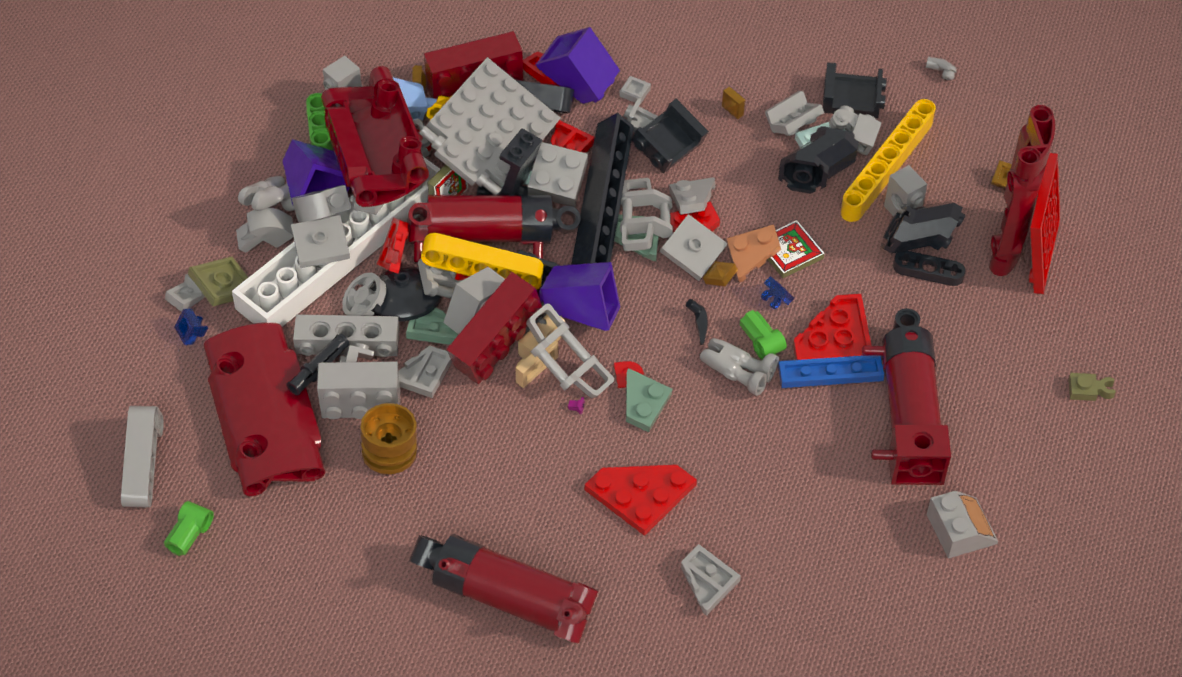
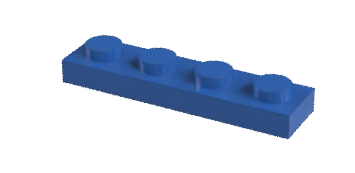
[778,356,884,388]

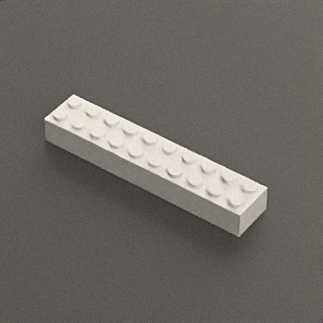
[232,157,440,327]

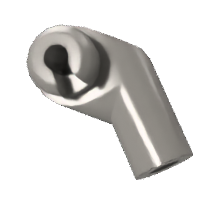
[926,56,957,80]

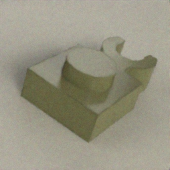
[1068,373,1116,401]

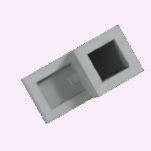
[292,185,352,222]
[236,208,293,253]

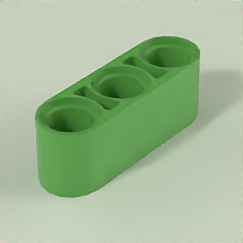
[306,93,333,151]

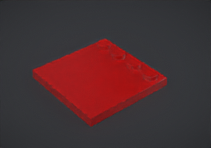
[1029,153,1060,294]

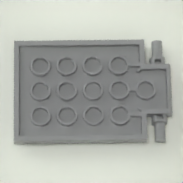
[419,57,561,196]

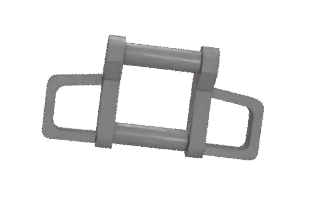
[620,178,673,251]
[526,303,614,398]

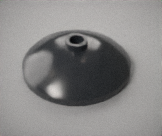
[370,266,442,321]

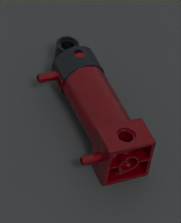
[862,308,951,485]

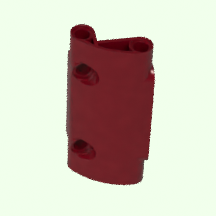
[321,66,429,207]
[989,105,1055,276]
[204,323,325,497]

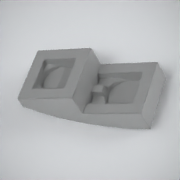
[165,273,205,312]

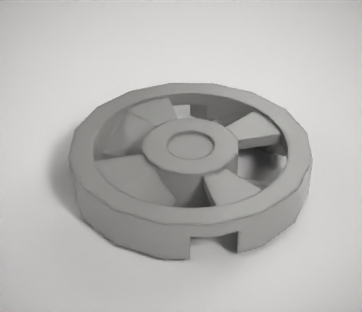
[342,272,386,316]

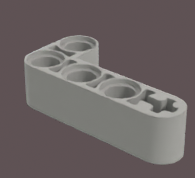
[121,406,164,508]

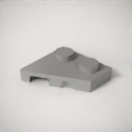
[399,346,452,398]
[681,544,741,616]

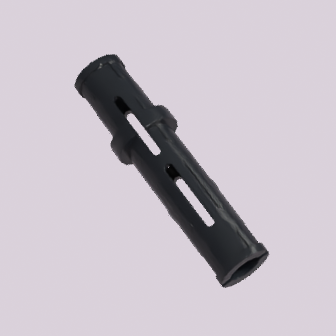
[286,334,350,396]

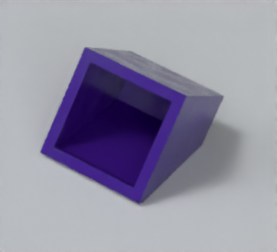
[535,27,620,104]
[282,139,350,207]
[539,262,621,331]

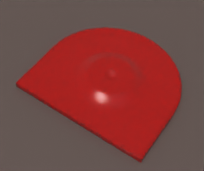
[614,361,644,388]

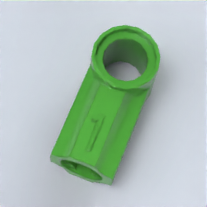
[740,310,787,360]
[164,501,214,556]

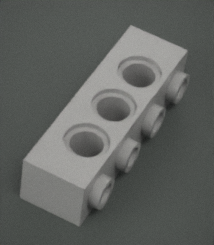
[293,314,400,357]

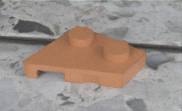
[726,225,781,282]

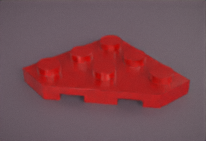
[793,294,872,360]
[584,465,697,536]

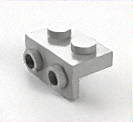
[765,91,824,136]

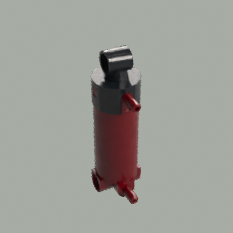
[407,195,581,263]
[409,534,599,644]

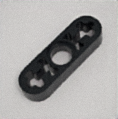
[893,251,966,286]

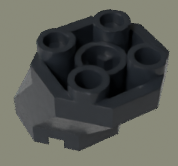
[778,126,859,194]
[880,201,965,254]

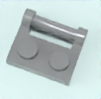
[418,259,463,298]

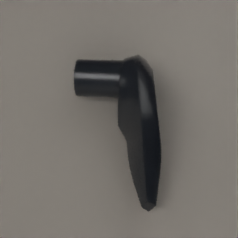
[686,299,708,345]

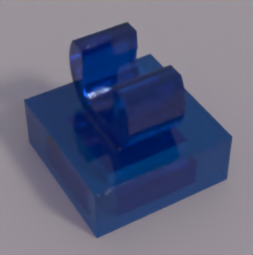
[761,276,795,310]
[174,309,208,345]

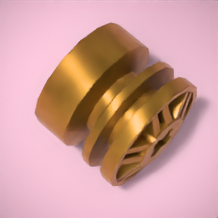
[360,403,417,474]

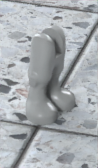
[238,176,295,211]
[700,338,779,396]

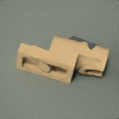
[516,314,565,388]

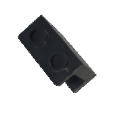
[822,62,887,118]
[631,98,709,174]
[485,128,543,196]

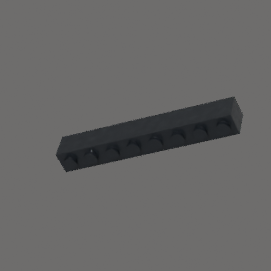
[571,113,634,265]

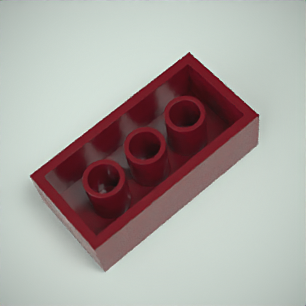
[424,31,523,99]
[446,271,542,385]

